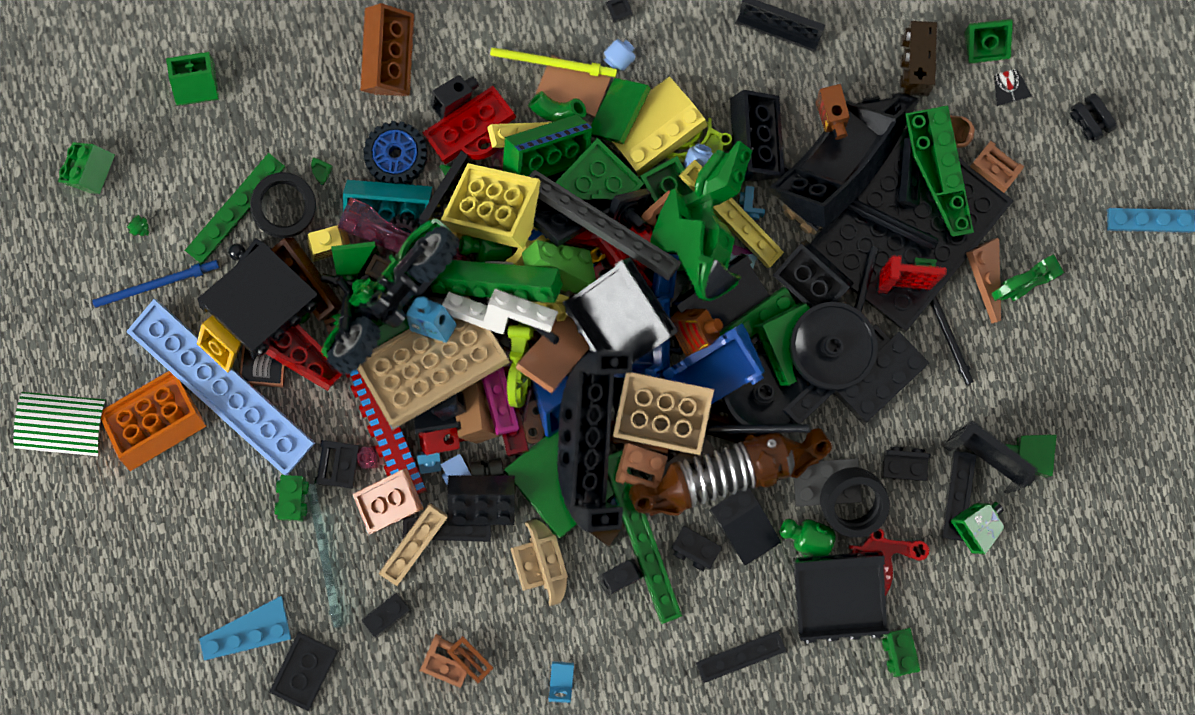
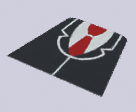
[994,69,1033,106]

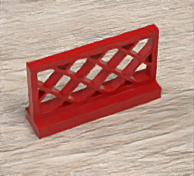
[878,256,946,294]

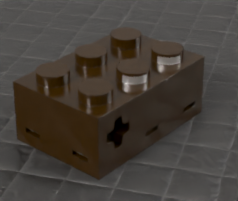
[899,21,937,96]

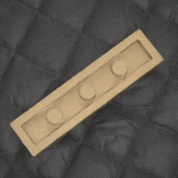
[379,503,448,586]

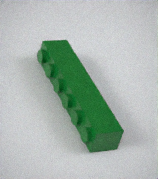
[430,260,563,303]

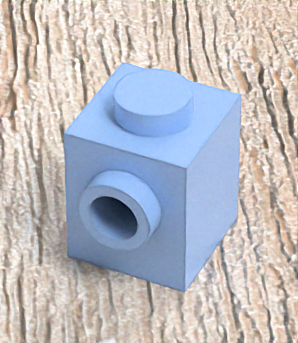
[441,454,471,486]

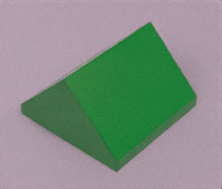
[964,19,1013,63]

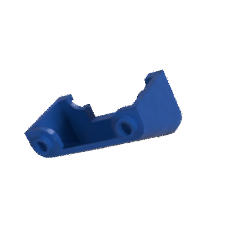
[662,323,765,404]

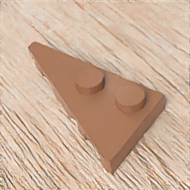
[966,238,1001,323]

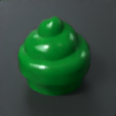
[126,215,149,236]

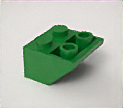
[166,52,219,106]
[57,142,115,194]

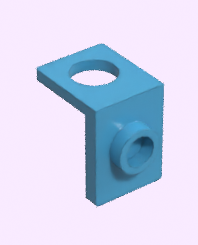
[549,661,574,703]

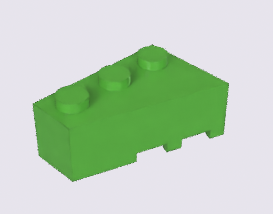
[522,240,596,294]

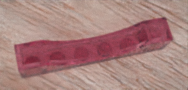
[337,198,468,261]

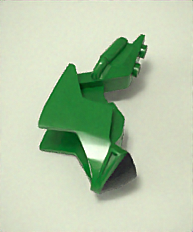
[650,141,752,301]

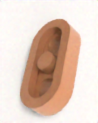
[523,400,544,444]

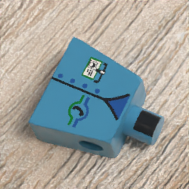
[407,297,457,343]

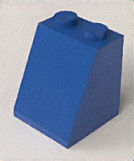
[532,376,568,438]

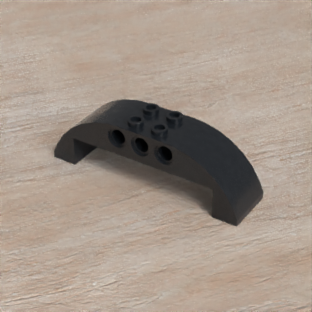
[557,350,633,532]

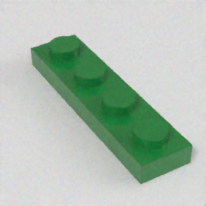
[718,286,797,338]

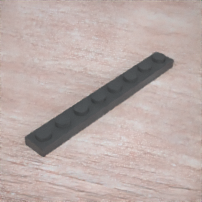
[528,170,681,280]

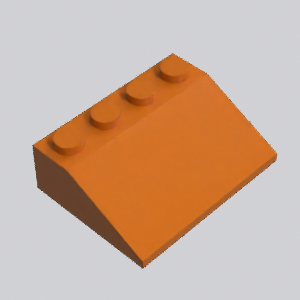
[101,371,206,471]

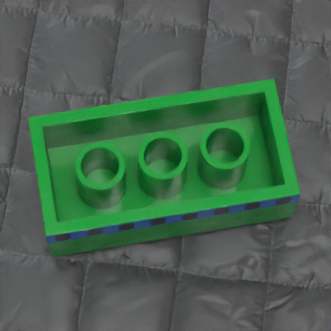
[503,114,592,177]

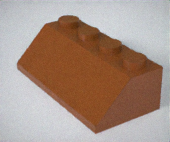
[360,3,414,96]

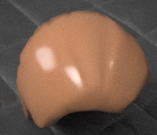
[950,115,975,148]

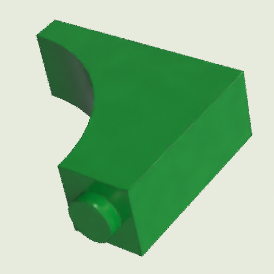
[754,303,810,385]

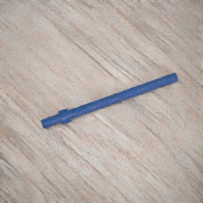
[92,260,219,308]

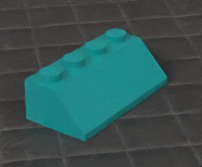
[343,180,433,235]

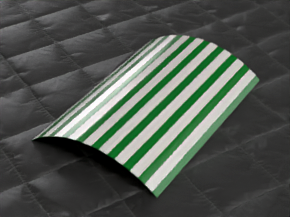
[13,392,105,456]

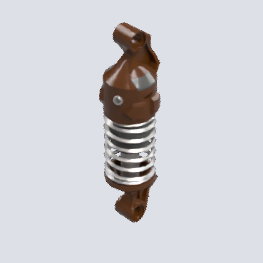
[629,428,832,516]

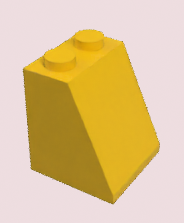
[196,316,242,372]

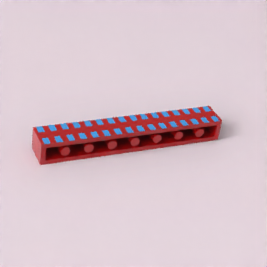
[345,369,427,495]

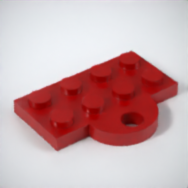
[422,86,516,165]

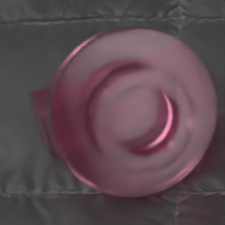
[357,446,378,469]

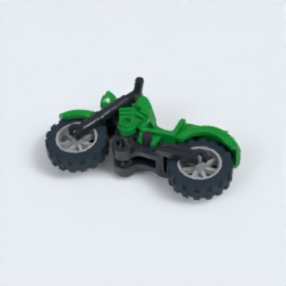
[322,219,459,374]

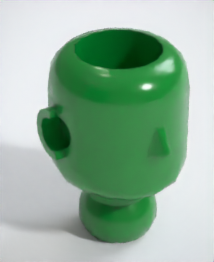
[458,235,514,263]
[780,518,836,557]

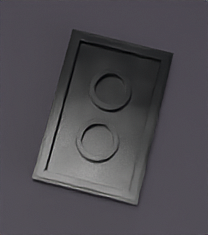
[269,632,339,712]

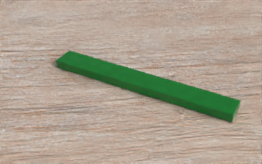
[608,450,682,624]

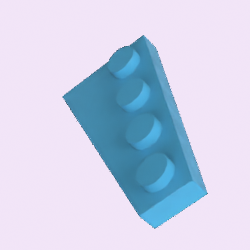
[199,596,292,661]

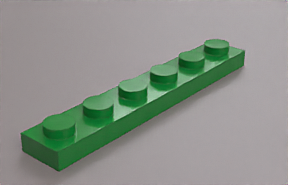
[185,153,286,265]

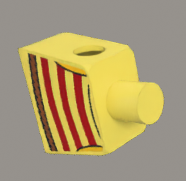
[307,225,350,262]

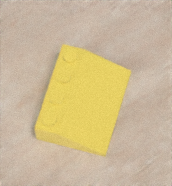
[612,76,708,177]
[441,163,541,249]

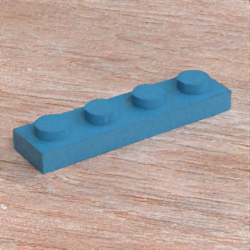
[1107,208,1195,233]

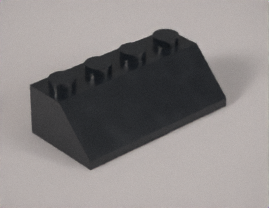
[730,90,785,182]

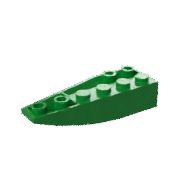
[905,105,974,237]

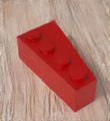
[265,324,344,391]

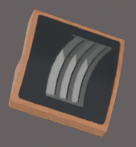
[240,346,286,388]

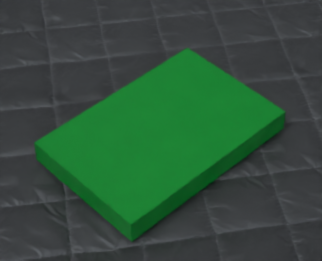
[591,78,651,144]

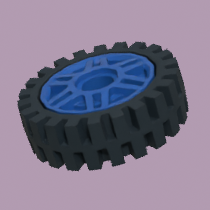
[363,121,428,184]

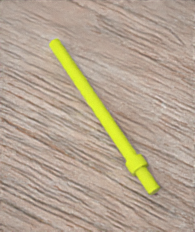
[490,47,617,77]

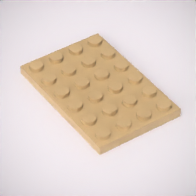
[358,296,510,429]

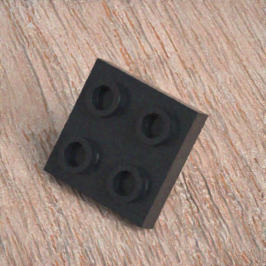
[607,188,651,233]

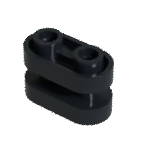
[1070,93,1117,142]

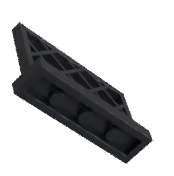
[736,0,825,52]

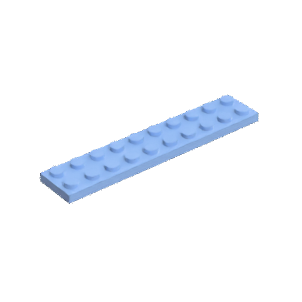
[126,299,315,475]

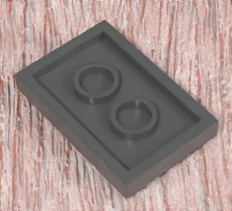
[793,459,862,507]

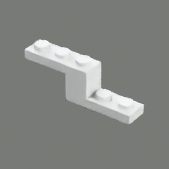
[443,289,558,335]

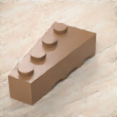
[456,379,500,444]

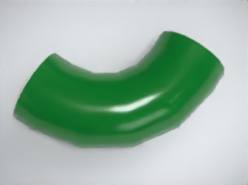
[528,91,587,122]

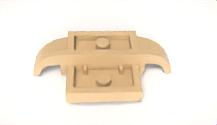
[511,519,568,606]

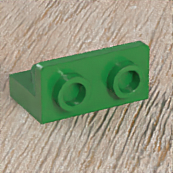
[882,628,921,677]

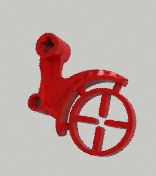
[849,529,929,596]

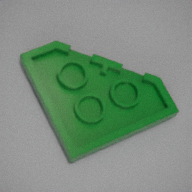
[555,138,644,200]

